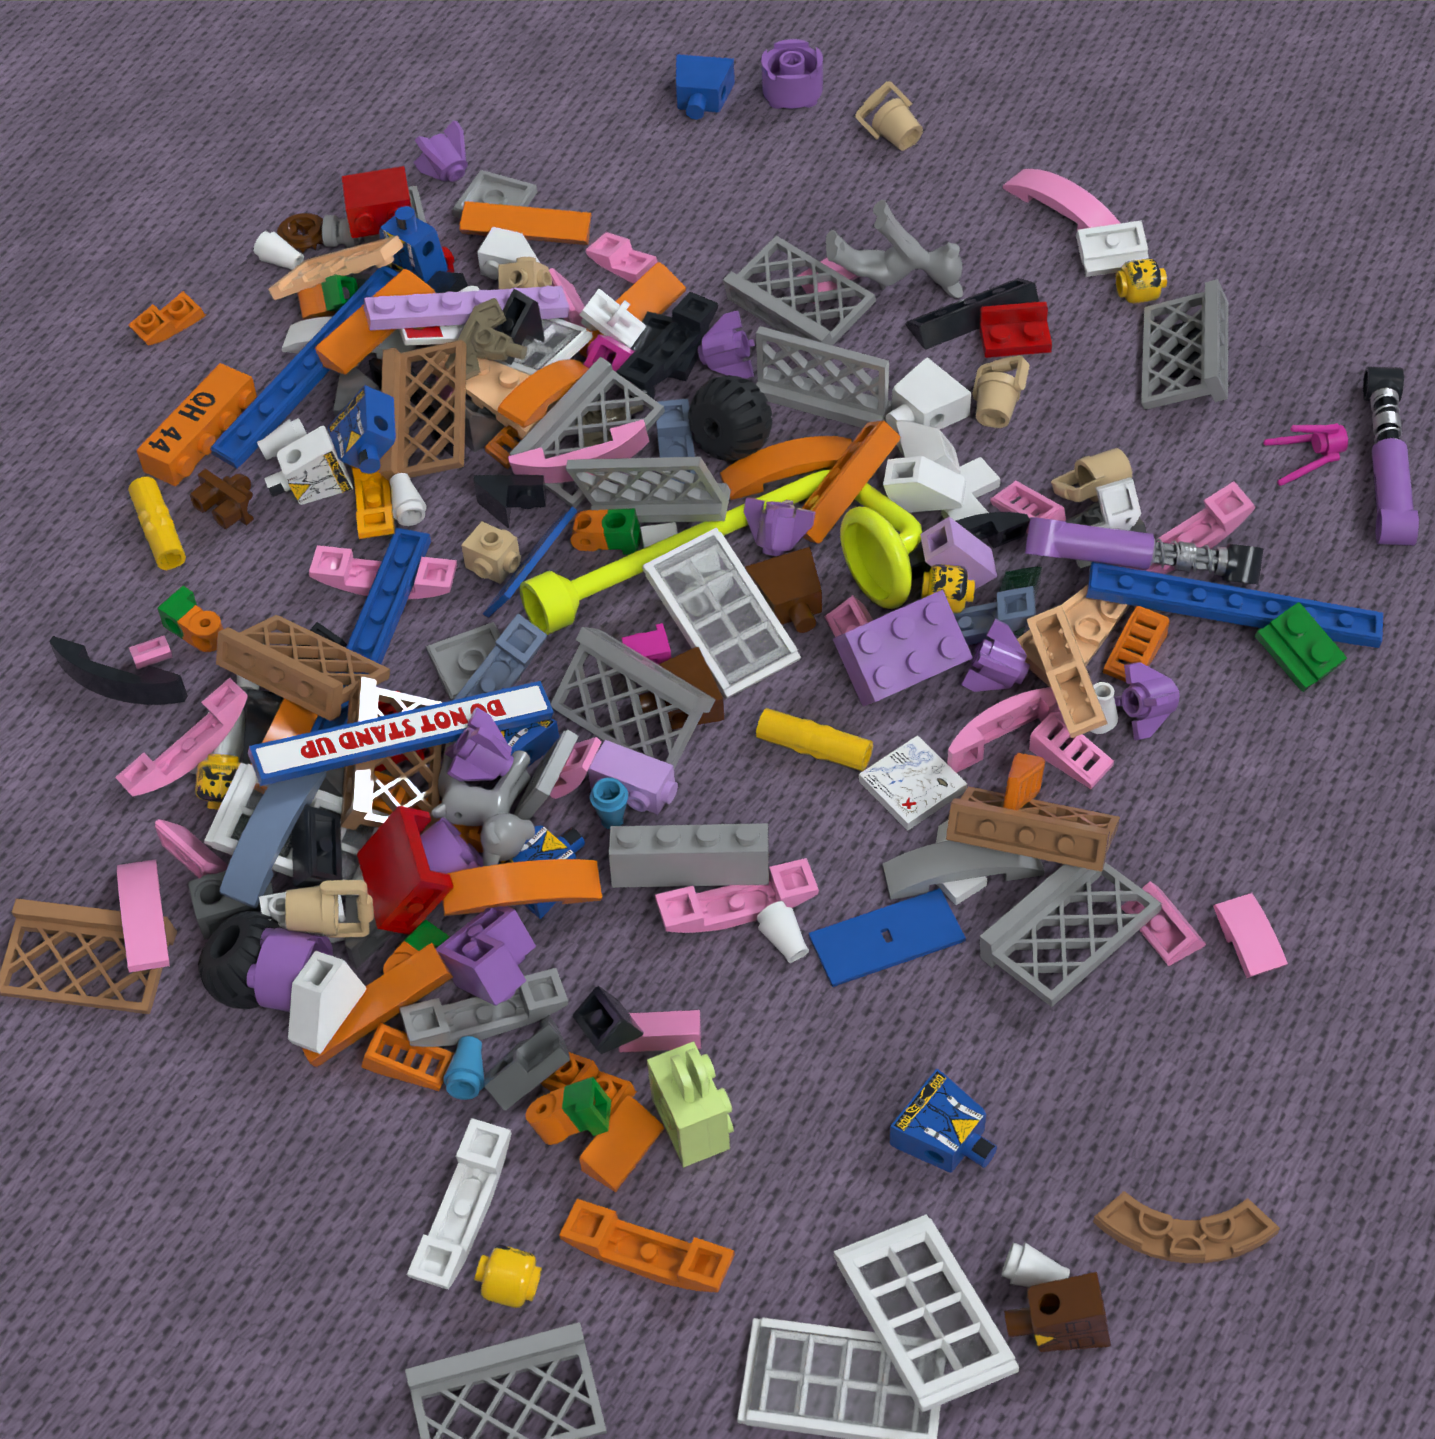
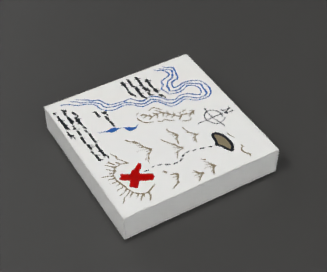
[859,735,967,831]

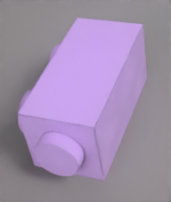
[920,517,997,590]
[588,740,678,815]

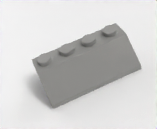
[609,823,769,888]

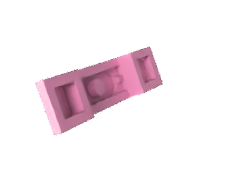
[1003,169,1121,230]
[508,419,649,483]
[1119,481,1255,574]
[309,545,457,599]
[115,678,248,797]
[947,687,1063,773]
[655,858,819,933]
[117,859,170,973]

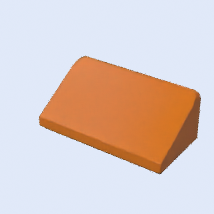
[580,1095,665,1192]

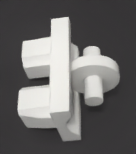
[579,289,646,348]

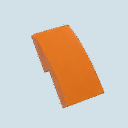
[128,291,206,346]
[541,1052,636,1117]

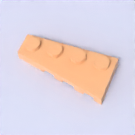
[268,235,403,300]
[430,354,561,439]
[1017,585,1130,687]

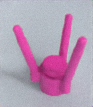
[1263,423,1348,486]

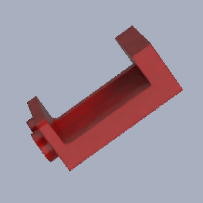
[342,166,412,238]
[357,805,454,935]

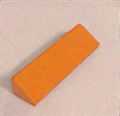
[459,201,591,245]
[579,262,686,360]
[315,269,435,375]
[801,420,900,544]
[301,943,453,1067]

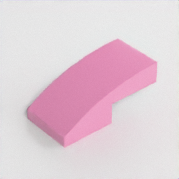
[585,232,658,284]
[129,636,172,670]
[550,737,602,799]
[1213,893,1288,978]

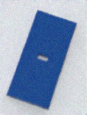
[482,506,577,617]
[808,888,966,987]

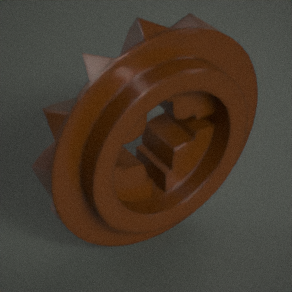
[277,213,324,253]

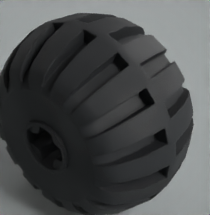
[688,375,773,462]
[198,911,283,1009]

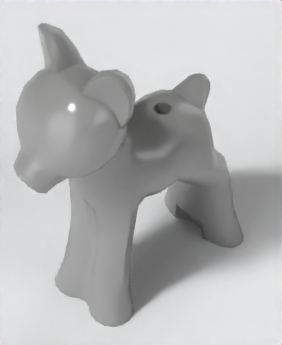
[826,200,963,298]
[431,742,535,866]

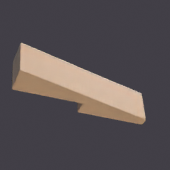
[1026,605,1108,738]

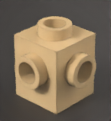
[498,257,552,290]
[461,521,521,584]

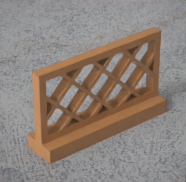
[379,340,466,481]
[216,615,390,721]
[341,677,443,835]
[946,786,1120,872]
[0,899,177,1014]

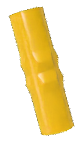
[128,477,186,570]
[756,708,873,772]

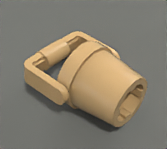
[856,81,923,151]
[973,355,1029,428]
[1051,448,1132,502]
[285,880,374,938]

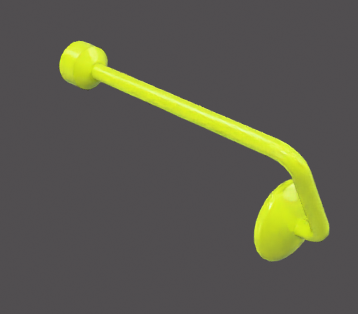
[520,470,922,635]

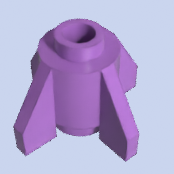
[414,121,468,182]
[698,311,755,379]
[744,497,816,556]
[961,619,1030,692]
[1114,662,1179,740]
[445,708,514,781]

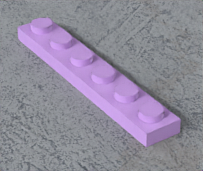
[364,286,569,330]

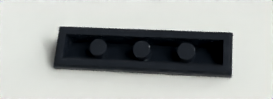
[905,278,1039,350]

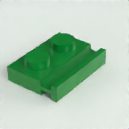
[1255,602,1347,692]

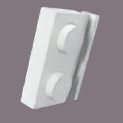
[1076,221,1149,277]

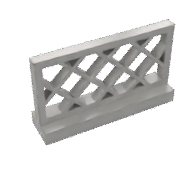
[723,236,876,346]
[1141,279,1228,409]
[756,326,892,428]
[509,357,665,508]
[566,457,731,522]
[551,627,716,769]
[980,862,1162,1007]
[405,1322,607,1439]

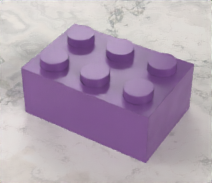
[833,590,973,706]

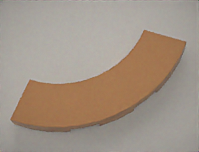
[1093,1191,1280,1263]

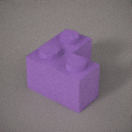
[436,906,536,1006]

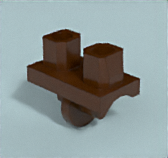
[190,468,254,529]

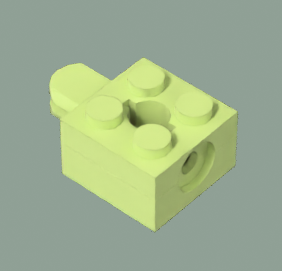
[647,1041,734,1168]

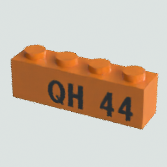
[136,363,257,487]

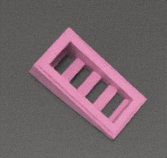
[990,481,1066,534]
[1029,711,1114,789]

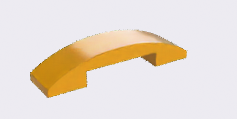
[351,466,395,539]

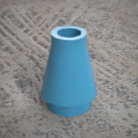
[590,778,628,829]
[443,1036,484,1100]

